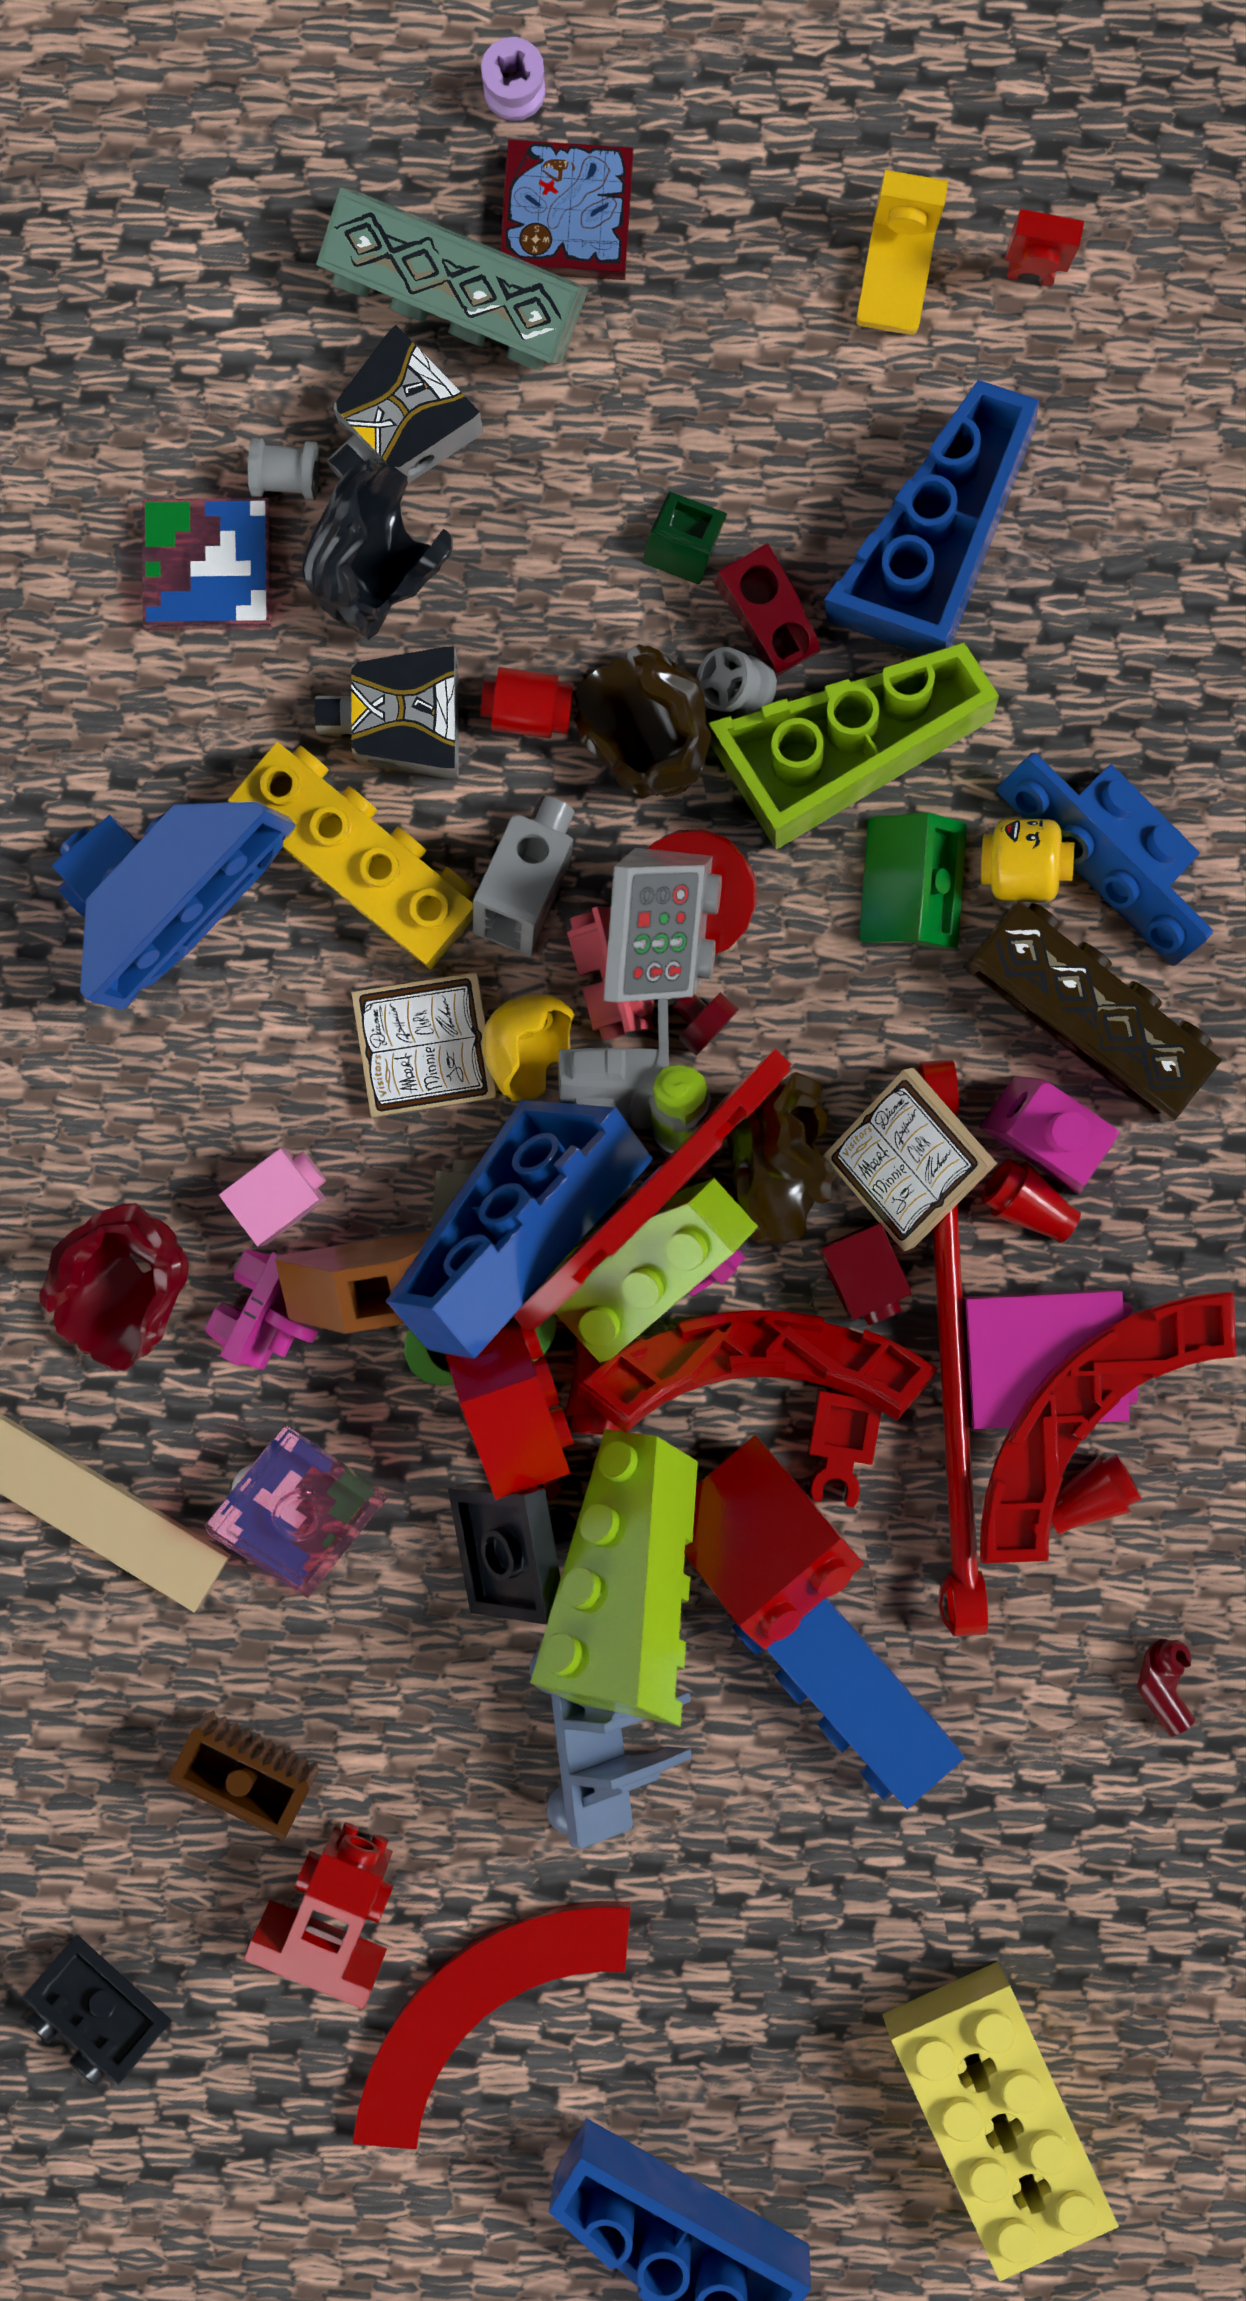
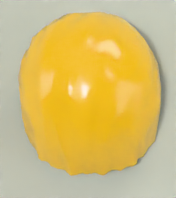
[482,994,574,1101]

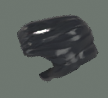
[303,459,453,640]

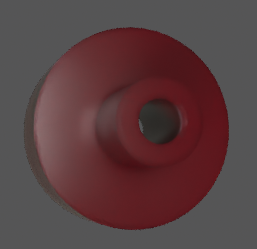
[672,992,739,1056]

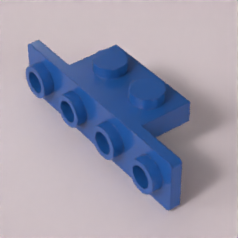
[997,753,1213,966]

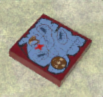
[500,139,634,280]

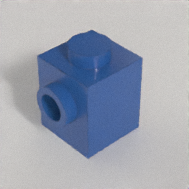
[51,814,139,917]

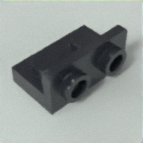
[18,1934,172,2088]

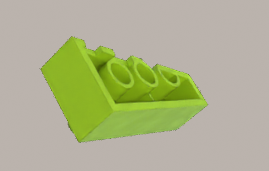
[708,643,999,850]
[530,1429,698,1727]

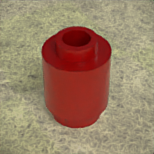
[480,667,574,739]

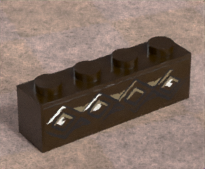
[962,901,1222,1123]

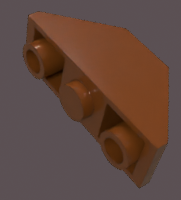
[275,1230,433,1334]

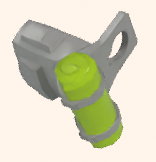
[558,999,711,1158]

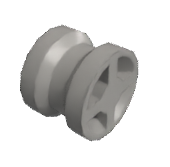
[696,647,777,718]

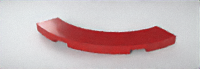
[513,1048,792,1332]
[980,1291,1237,1564]
[576,1310,938,1433]
[353,1901,631,2150]

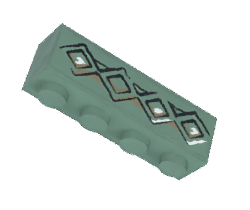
[316,188,589,371]

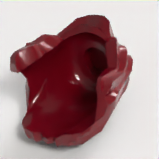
[39,1203,189,1372]

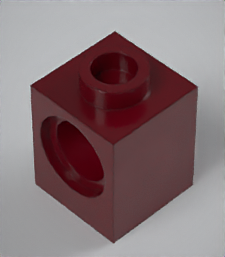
[817,1222,912,1325]

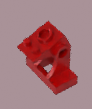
[243,1822,394,2010]

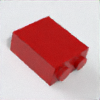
[685,1435,864,1650]

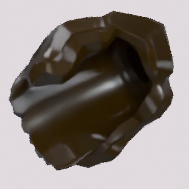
[574,644,712,799]
[727,1072,836,1245]

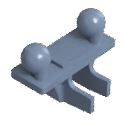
[530,1649,692,1849]

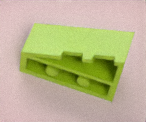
[554,1178,758,1364]

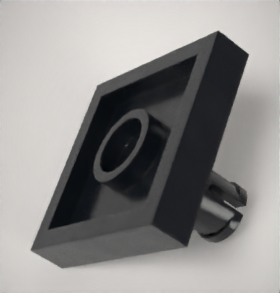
[448,1482,577,1625]

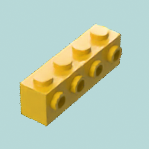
[228,741,476,970]

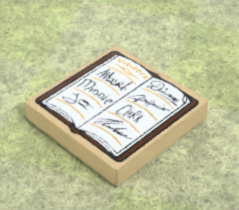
[351,972,498,1118]
[823,1068,997,1251]

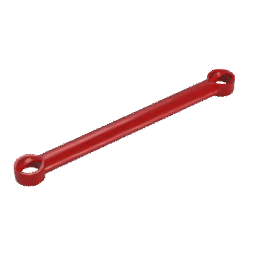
[916,1060,988,1636]

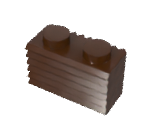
[167,1711,319,1841]

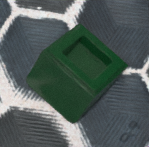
[642,491,727,585]

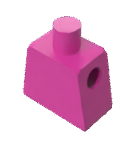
[979,1076,1120,1195]

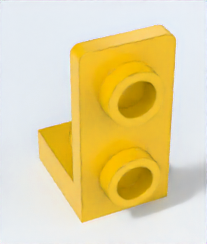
[856,170,949,335]

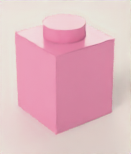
[219,1148,327,1246]

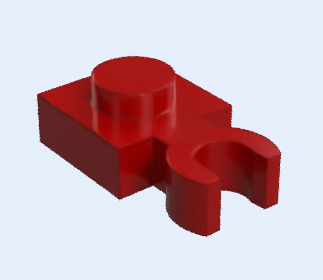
[1005,209,1085,286]
[807,1389,882,1508]

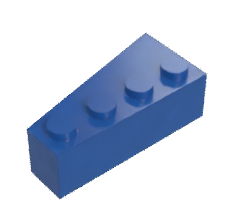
[824,380,1039,655]
[386,1100,653,1359]
[548,2118,811,2301]

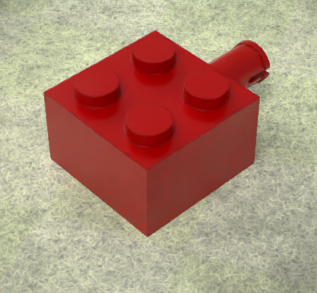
[445,1317,574,1501]

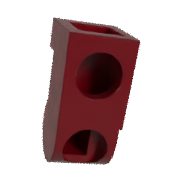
[713,543,820,677]

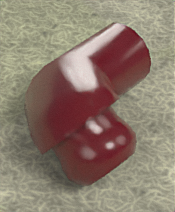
[1137,1639,1195,1737]

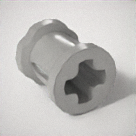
[248,438,320,500]

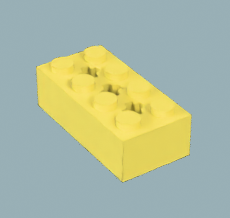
[882,1961,1119,2282]

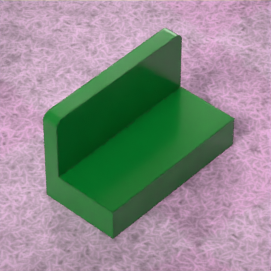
[859,812,967,949]

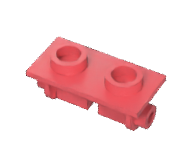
[567,906,654,1041]

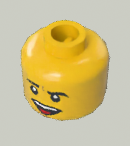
[981,818,1074,903]

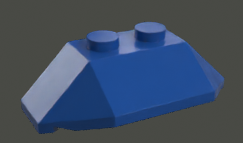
[80,802,296,1010]

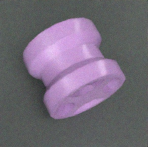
[481,37,546,121]

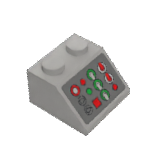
[604,848,722,1002]

